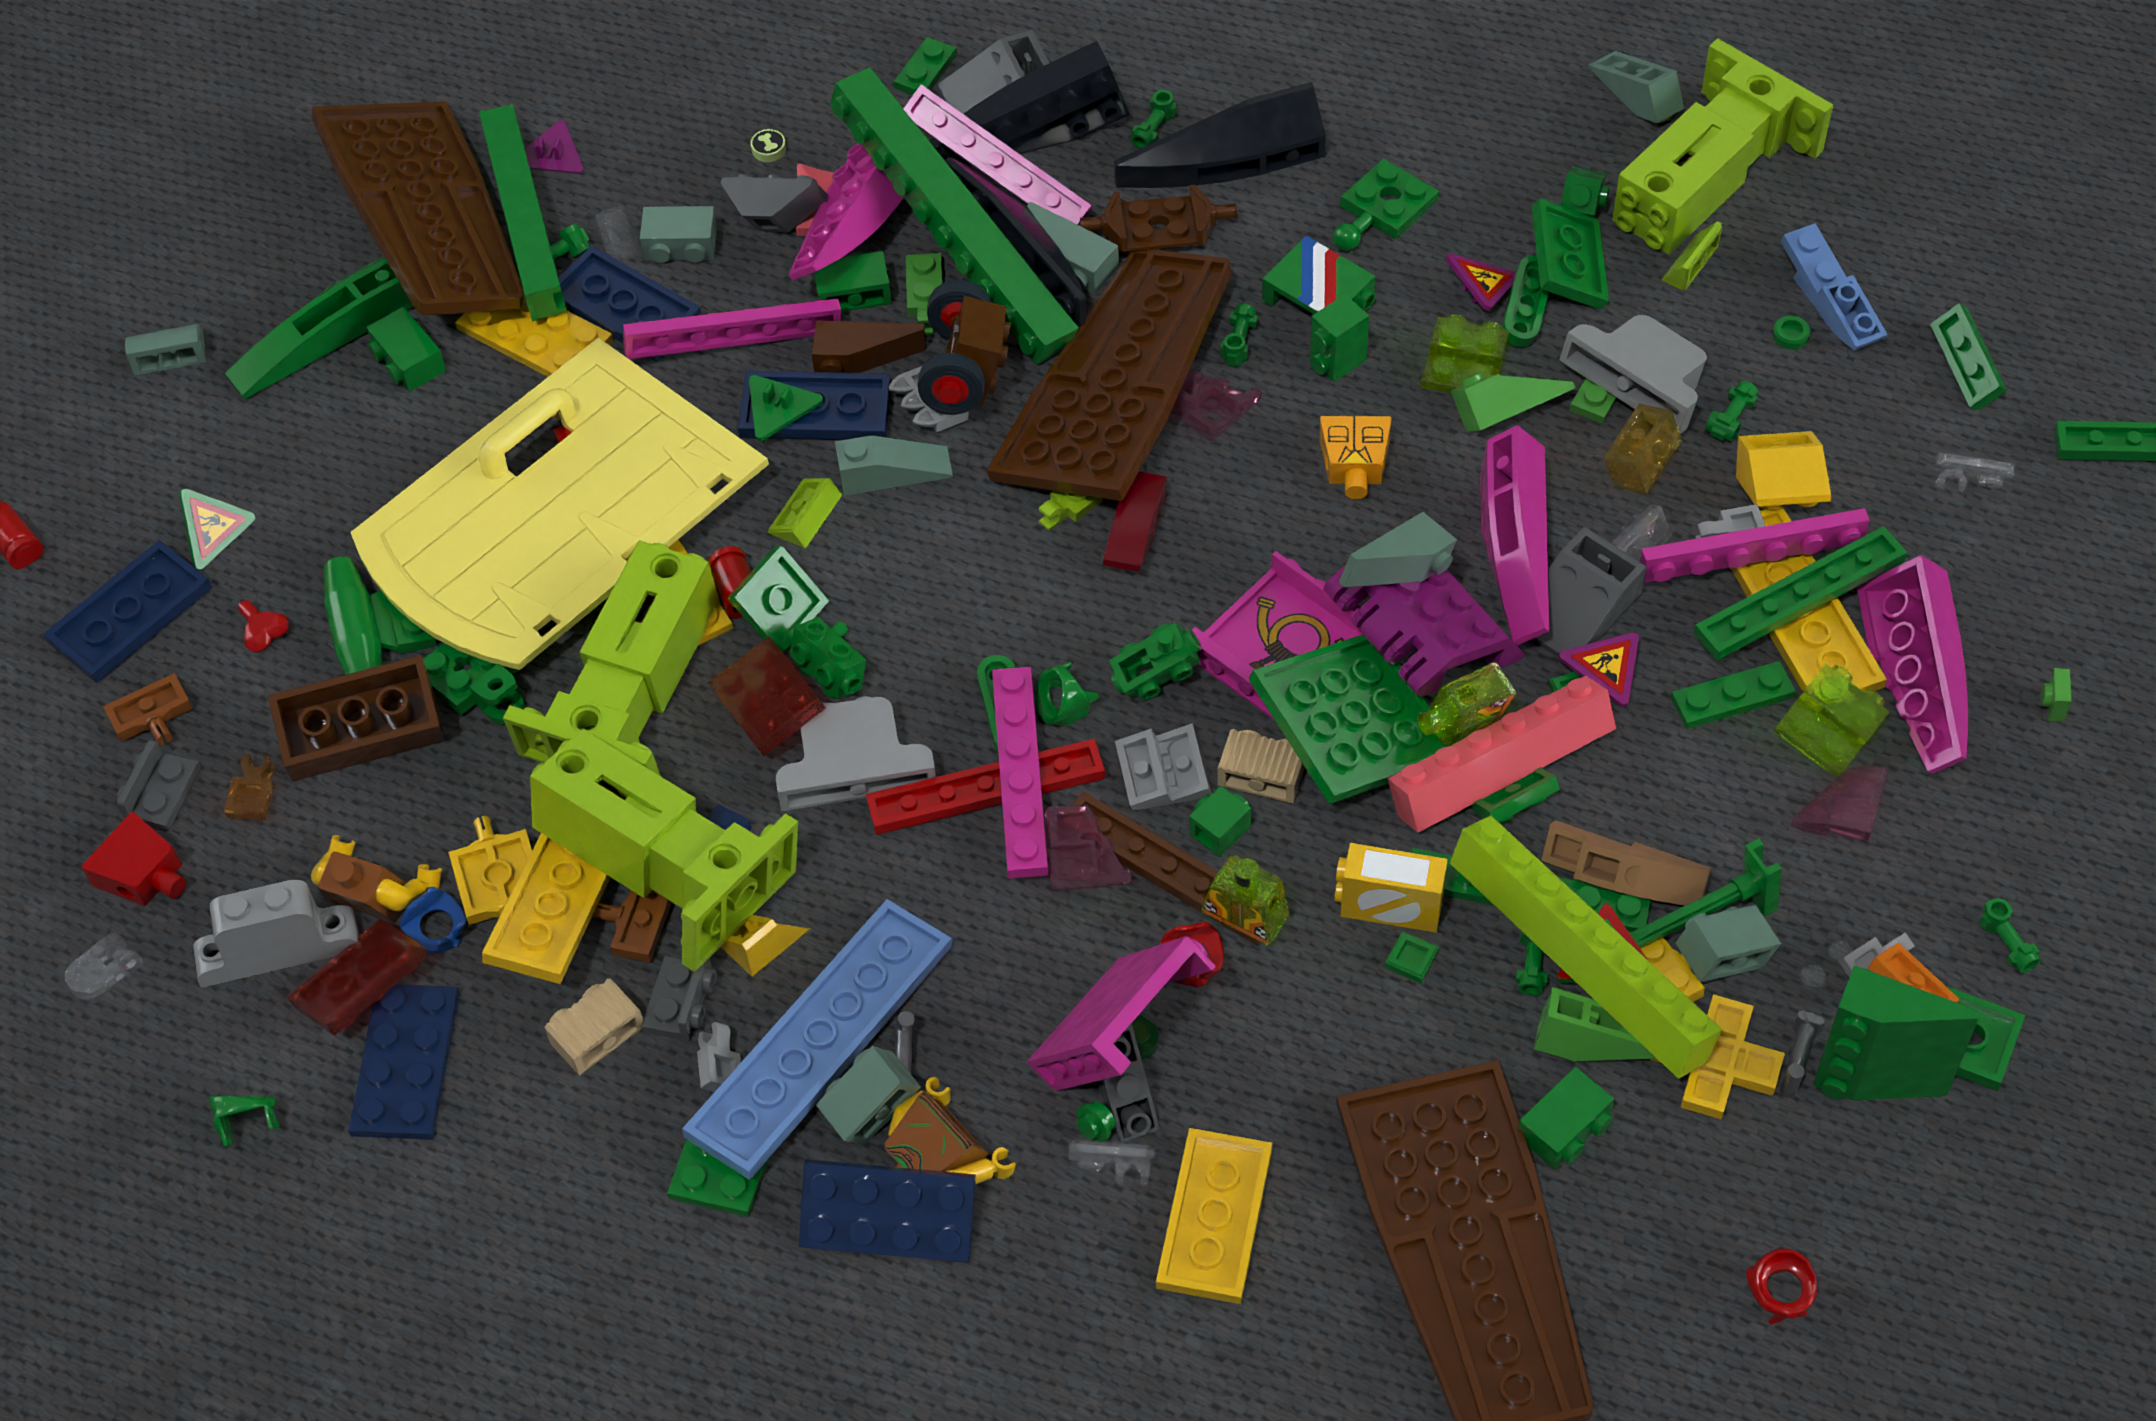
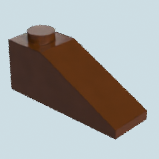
[812,320,926,373]

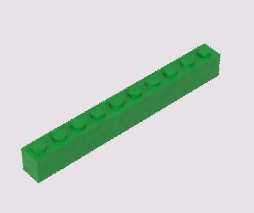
[830,67,1078,365]

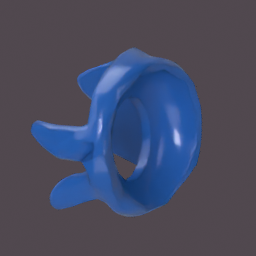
[400,887,467,954]

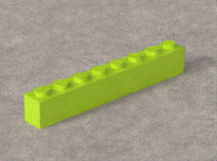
[1450,816,1722,1079]

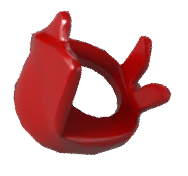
[1160,922,1223,988]
[1746,1248,1818,1325]

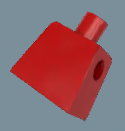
[81,811,186,906]

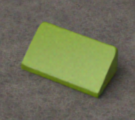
[1662,221,1722,290]
[767,478,842,548]

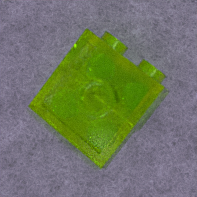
[1420,314,1509,394]
[1773,663,1889,778]

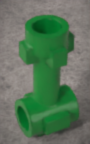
[1131,90,1177,149]
[550,223,590,260]
[1220,303,1258,367]
[1705,381,1758,443]
[1979,898,2041,973]
[1516,931,1548,996]

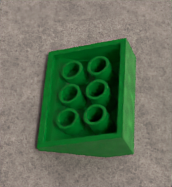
[1813,965,1981,1100]

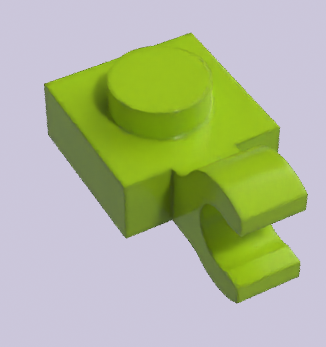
[1039,491,1103,531]

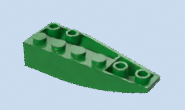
[225,255,414,400]

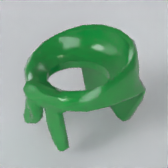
[1036,662,1099,727]
[209,1095,279,1147]

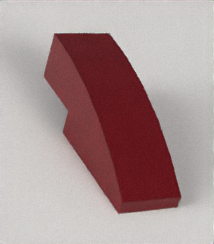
[1103,471,1167,572]

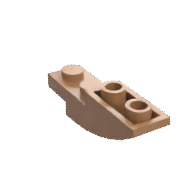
[1541,820,1712,905]

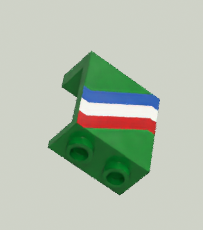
[1262,236,1376,314]

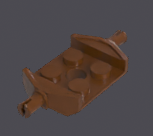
[1079,184,1238,252]

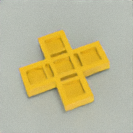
[1650,994,1785,1120]

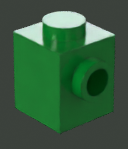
[1560,166,1610,216]
[1189,786,1251,857]

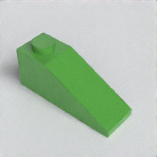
[1451,372,1575,432]
[1534,987,1656,1061]

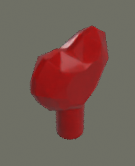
[238,600,289,652]

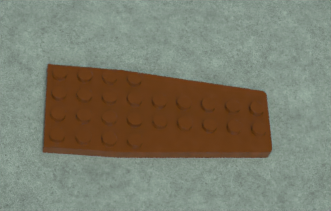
[311,101,524,315]
[987,249,1232,501]
[1336,1060,1593,1421]

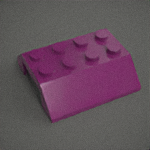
[1324,565,1525,697]

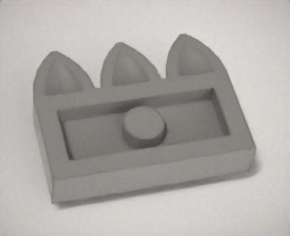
[889,366,969,432]

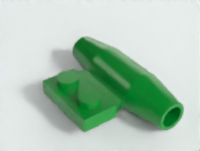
[324,557,436,675]

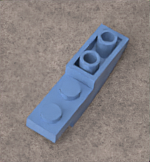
[1781,223,1888,350]

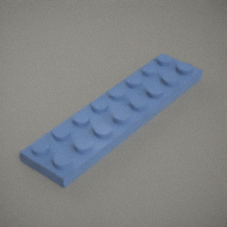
[682,899,952,1180]

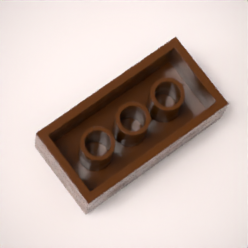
[267,655,446,781]

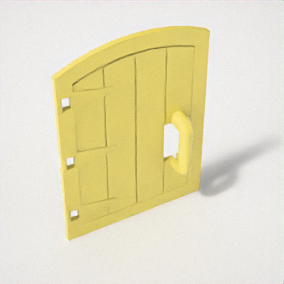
[351,338,769,670]

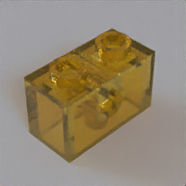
[1604,403,1682,494]

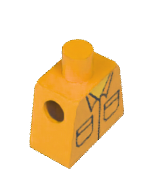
[1319,416,1391,500]

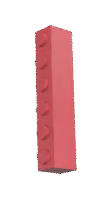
[1388,676,1616,833]

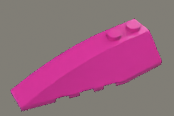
[1857,555,1968,774]

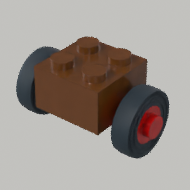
[917,280,1010,415]

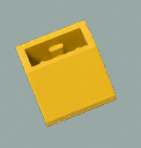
[1736,431,1831,510]

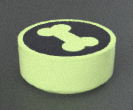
[751,129,786,162]

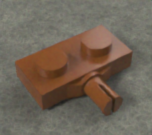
[103,673,193,745]
[594,890,672,963]

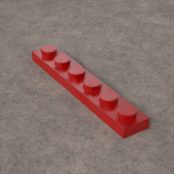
[865,738,1105,835]

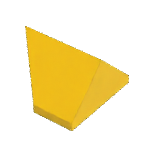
[721,915,811,977]

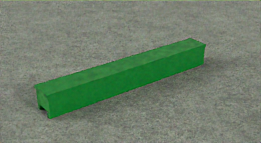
[479,104,567,322]

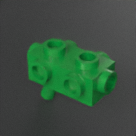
[787,617,866,699]
[1109,622,1202,701]

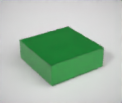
[1385,931,1439,984]

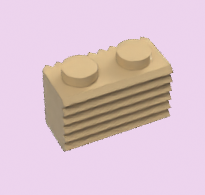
[1217,729,1305,804]
[545,979,643,1076]

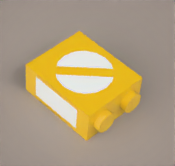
[1334,843,1448,933]

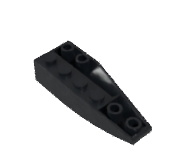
[929,41,1130,167]
[1114,82,1326,188]
[945,157,1086,326]

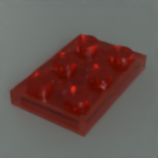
[708,636,826,756]
[287,919,429,1036]

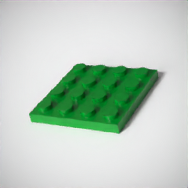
[1248,635,1454,804]

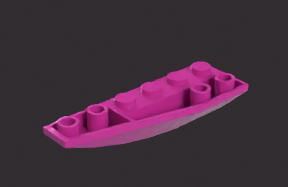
[1480,425,1549,645]

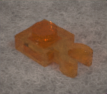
[224,754,274,820]

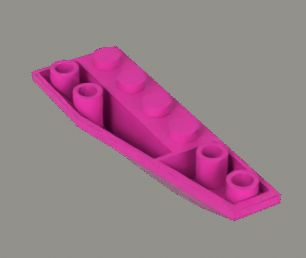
[789,143,903,280]

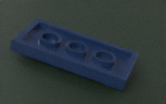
[558,245,702,362]
[738,371,891,439]
[43,540,212,683]
[348,984,459,1140]
[799,1159,976,1263]

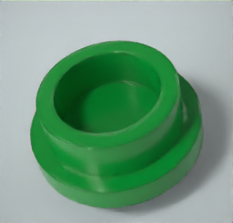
[1077,1101,1115,1142]

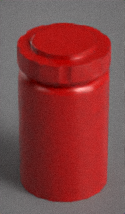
[0,501,43,569]
[708,546,751,619]

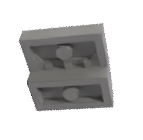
[1115,723,1213,810]

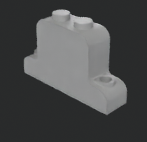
[1559,315,1707,436]
[776,696,936,811]
[193,880,362,988]

